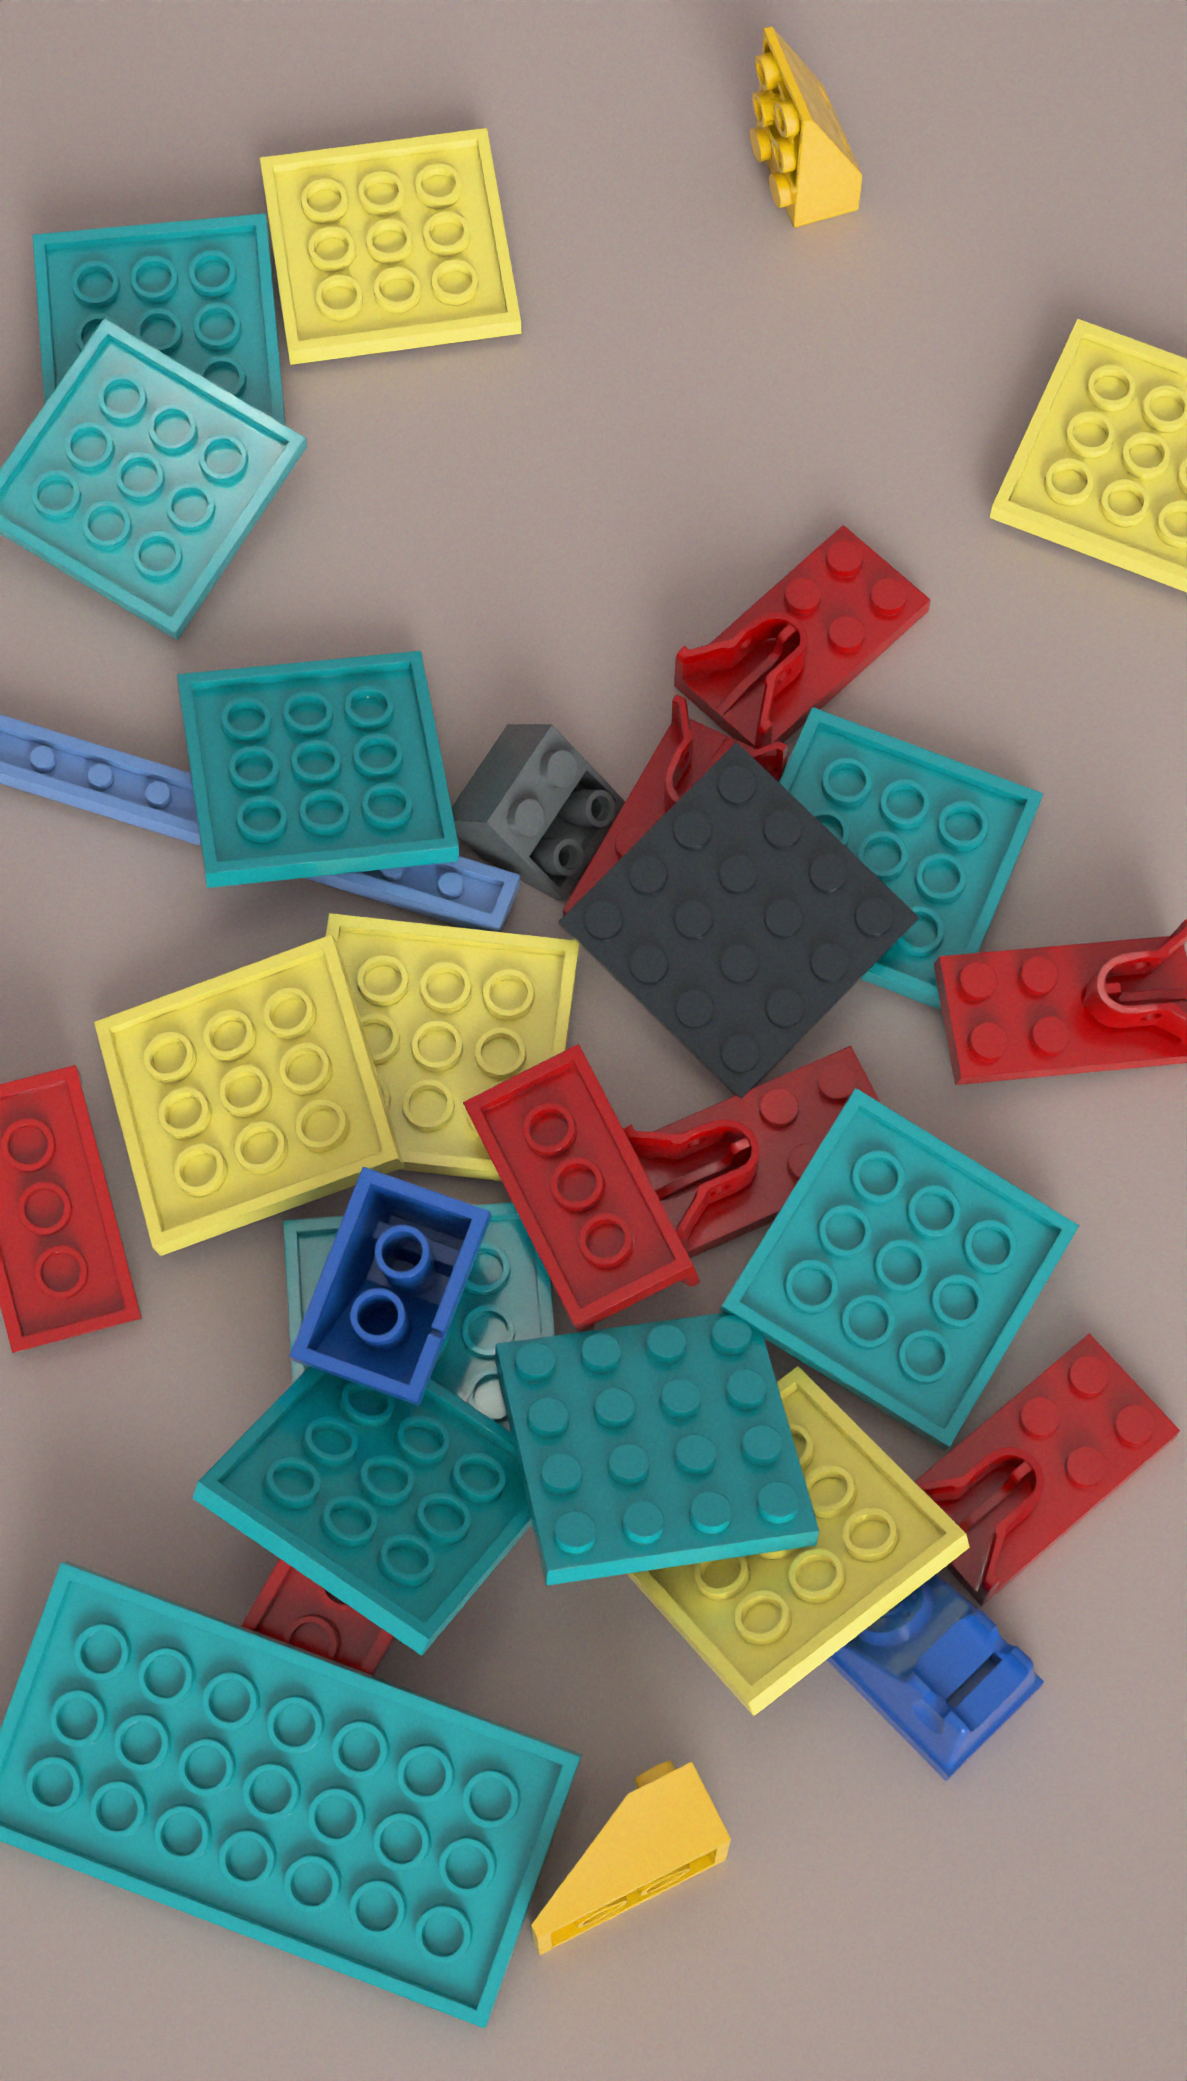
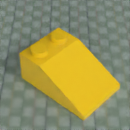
[531,1760,731,1955]

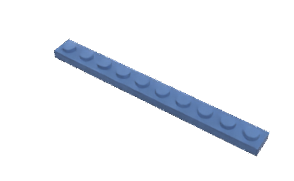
[0,714,520,932]

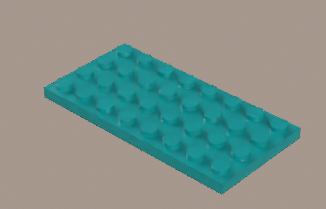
[0,1561,583,2029]

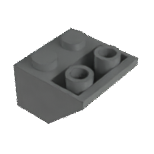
[451,724,625,901]

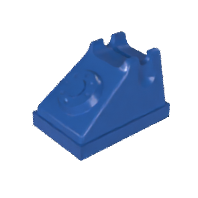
[289,1167,492,1406]
[827,1574,1044,1782]

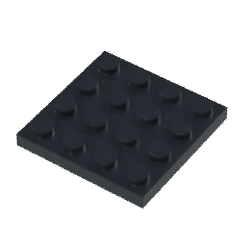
[558,742,919,1099]

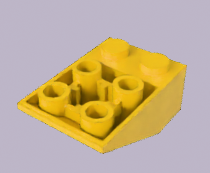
[750,26,862,228]

